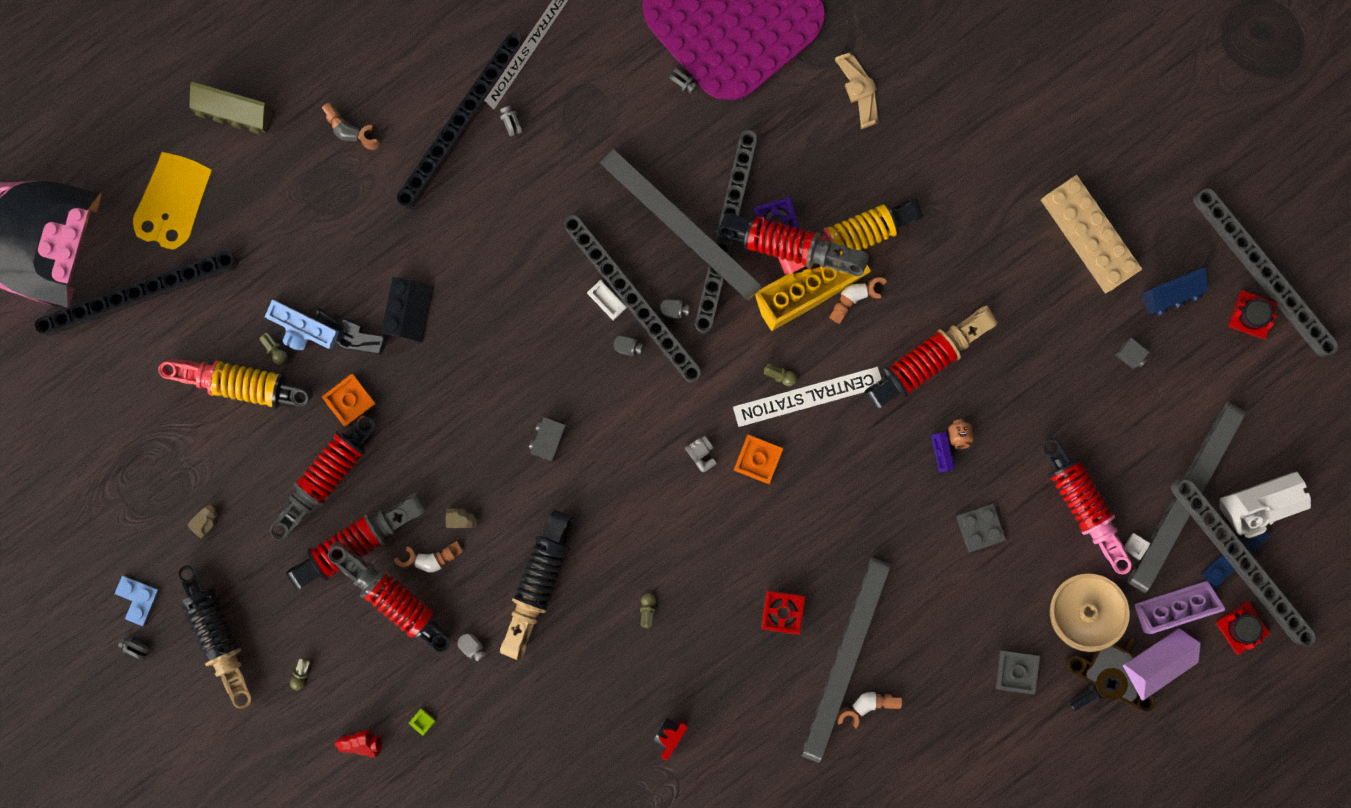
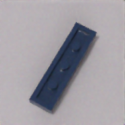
[1201,531,1271,588]

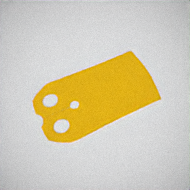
[133,152,212,250]

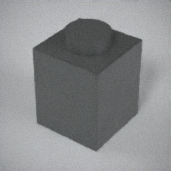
[1115,338,1149,369]

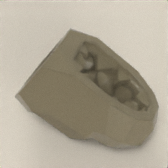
[188,505,217,539]
[446,509,478,528]

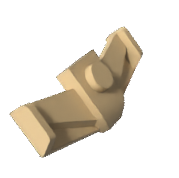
[835,53,879,129]

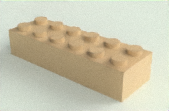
[1041,175,1142,294]

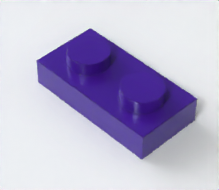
[931,432,954,473]

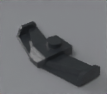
[314,308,388,355]

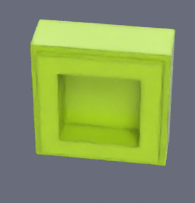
[409,708,436,736]

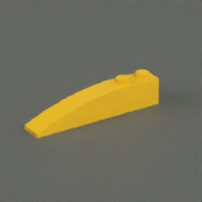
[755,262,871,331]

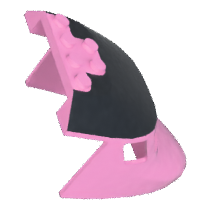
[0,181,102,308]

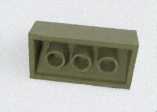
[190,82,273,134]

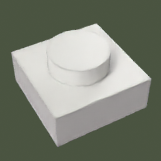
[1124,533,1150,560]

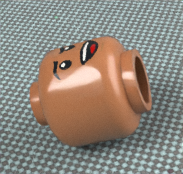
[948,419,974,449]

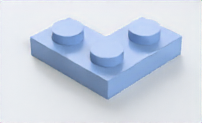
[115,576,160,626]

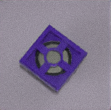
[754,197,800,232]

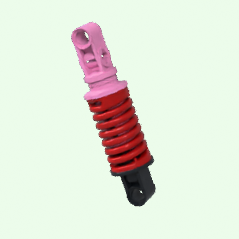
[1043,437,1131,574]

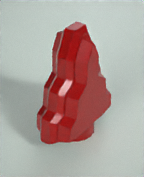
[334,730,382,757]

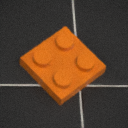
[322,374,376,427]
[734,435,783,484]

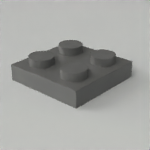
[956,504,1006,553]
[995,650,1040,695]

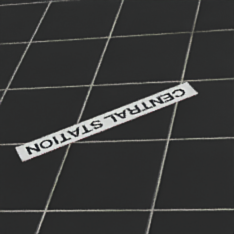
[484,0,568,110]
[733,367,881,427]

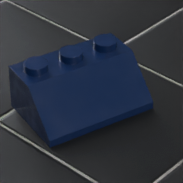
[1141,267,1208,316]

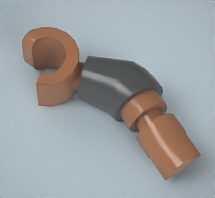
[322,102,380,150]

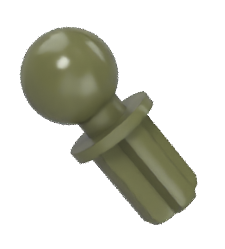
[260,333,288,365]
[764,364,797,386]
[640,593,656,628]
[290,657,310,690]

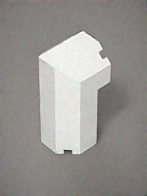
[1219,472,1311,538]

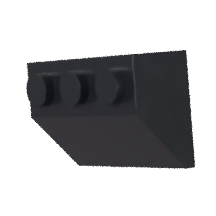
[381,277,433,343]

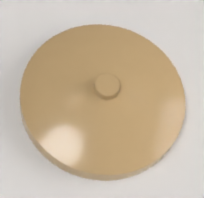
[1050,574,1130,652]

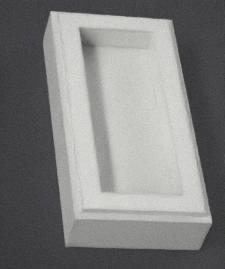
[587,280,627,321]

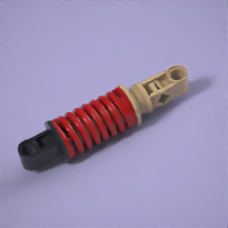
[864,306,998,409]

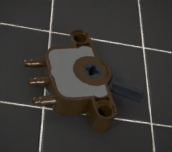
[1065,637,1155,712]

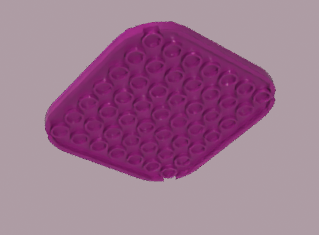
[643,0,824,100]

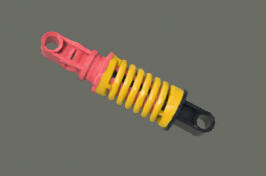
[778,198,923,275]
[159,358,313,409]

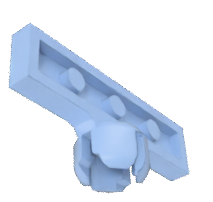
[265,300,339,350]

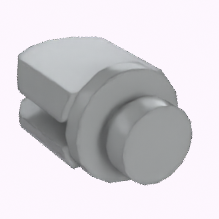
[500,106,522,136]
[458,634,486,662]

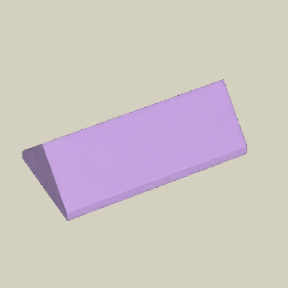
[1135,581,1225,634]
[1123,629,1201,700]

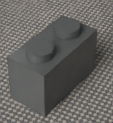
[529,417,566,462]

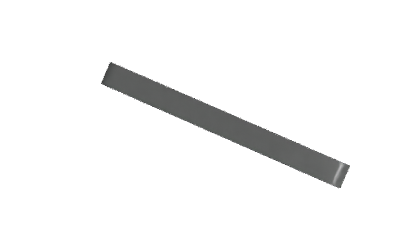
[695,130,757,334]
[599,149,762,301]
[1193,189,1338,357]
[564,215,701,383]
[1127,402,1246,593]
[1171,479,1316,647]
[801,557,891,763]

